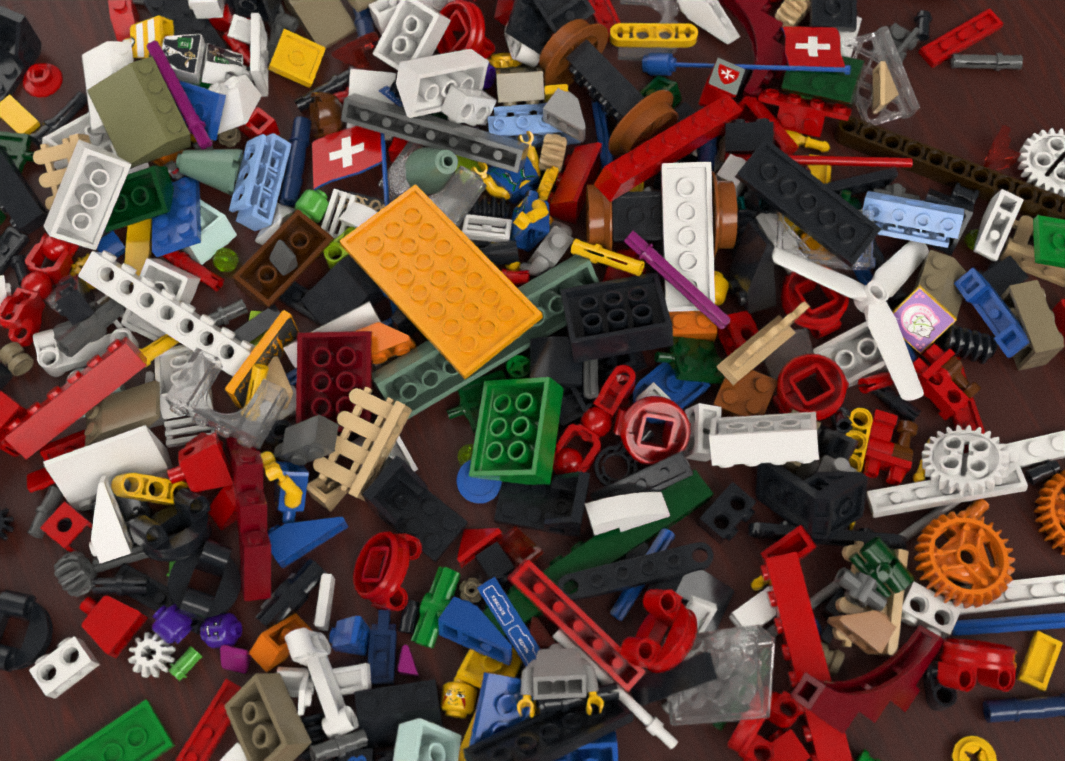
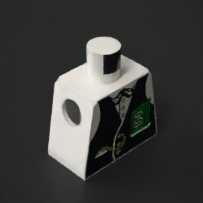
[149,34,206,85]
[201,43,253,84]

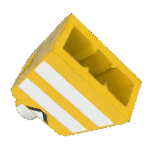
[123,16,174,60]

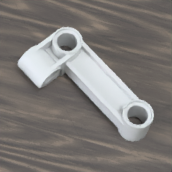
[33,328,139,377]
[285,628,358,740]

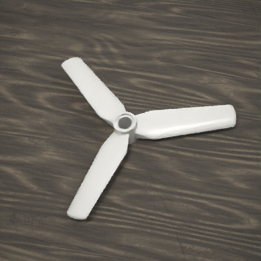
[772,241,929,400]

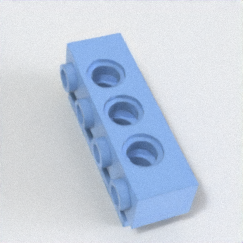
[488,103,581,147]
[229,133,292,231]
[862,191,964,248]

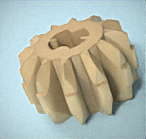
[775,0,810,27]
[539,134,567,174]

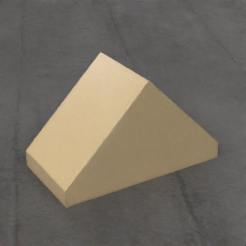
[307,477,351,512]

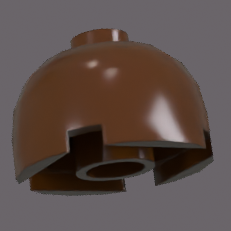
[309,92,343,139]

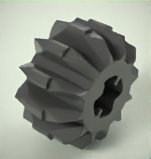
[54,551,97,597]

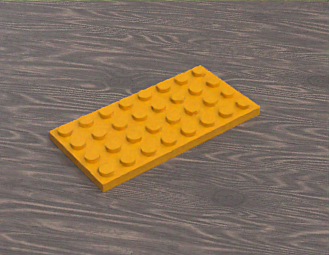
[339,184,542,379]

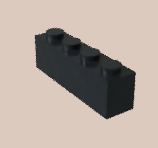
[0,145,49,235]

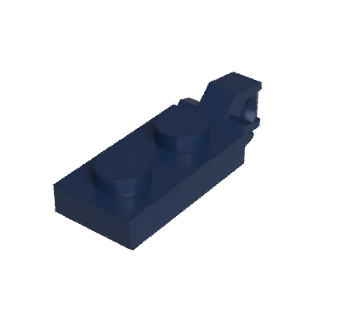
[368,610,397,685]

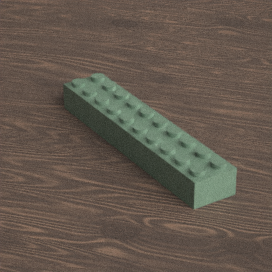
[372,254,599,419]

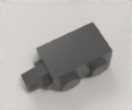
[274,414,338,465]

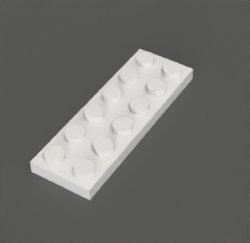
[661,162,715,312]

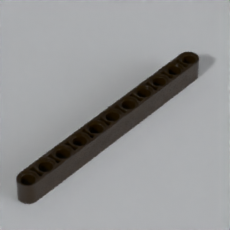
[834,116,1065,220]

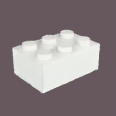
[373,0,451,70]

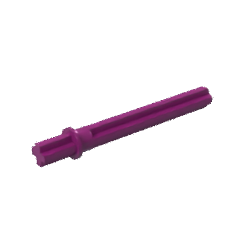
[146,40,212,150]
[624,230,730,329]

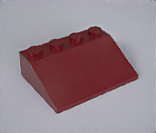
[296,331,372,434]

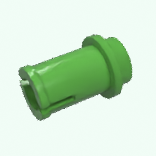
[168,646,202,681]

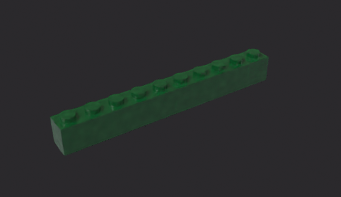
[483,469,713,639]

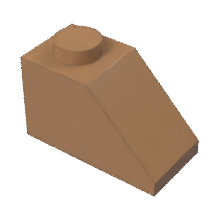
[827,610,897,654]

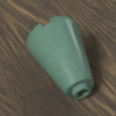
[405,147,458,194]
[176,149,243,196]

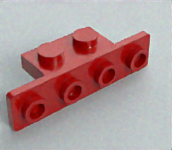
[758,89,852,138]
[27,429,86,493]

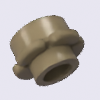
[218,128,241,147]
[459,578,482,603]

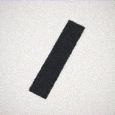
[206,303,280,371]

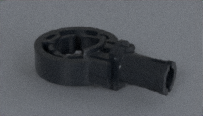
[594,426,655,486]

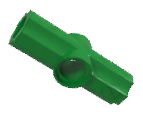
[411,566,461,649]

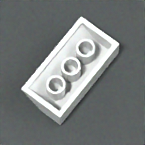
[82,41,134,133]
[396,49,489,118]
[44,140,131,250]
[709,412,819,468]

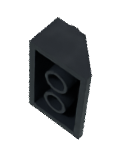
[355,679,443,749]

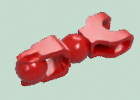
[0,233,79,347]
[553,365,636,475]

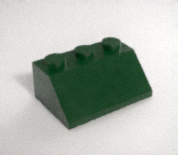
[782,56,864,107]
[105,166,174,232]

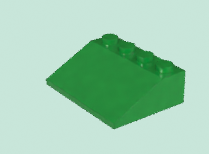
[469,377,564,485]

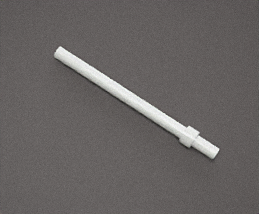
[552,629,678,749]

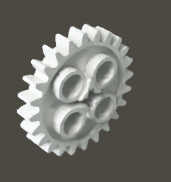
[1017,128,1065,197]
[922,425,1009,497]

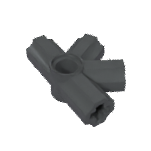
[53,296,125,357]

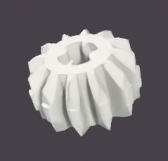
[128,632,176,678]

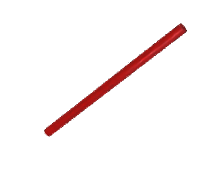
[724,153,913,168]

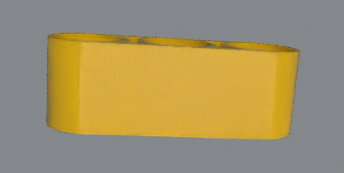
[842,408,872,472]
[111,473,189,505]

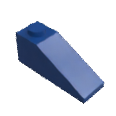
[268,517,348,568]
[438,597,512,666]
[329,616,371,656]

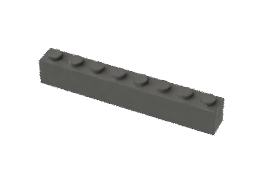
[341,93,530,173]

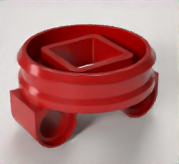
[436,0,495,60]
[781,265,849,339]
[773,354,849,421]
[613,396,691,465]
[353,531,422,611]
[621,589,698,673]
[938,638,1017,692]
[727,686,801,761]

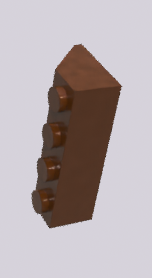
[232,209,334,308]

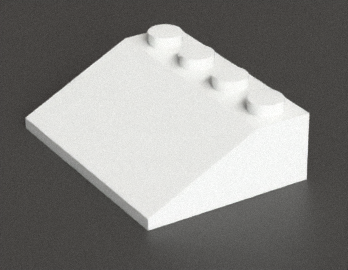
[44,425,173,511]

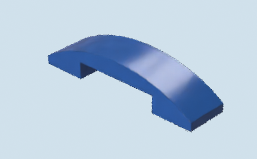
[954,268,1030,358]

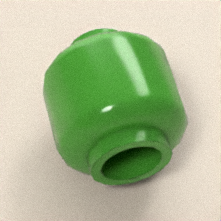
[295,189,329,224]

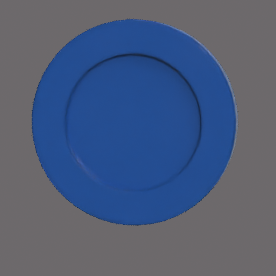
[456,460,502,503]

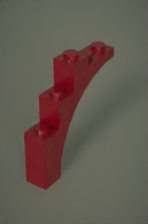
[718,0,788,99]
[226,434,271,601]
[790,625,945,735]

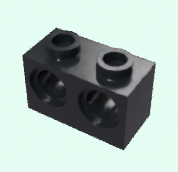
[697,482,756,545]

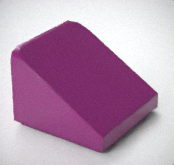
[220,645,252,674]
[397,645,420,678]

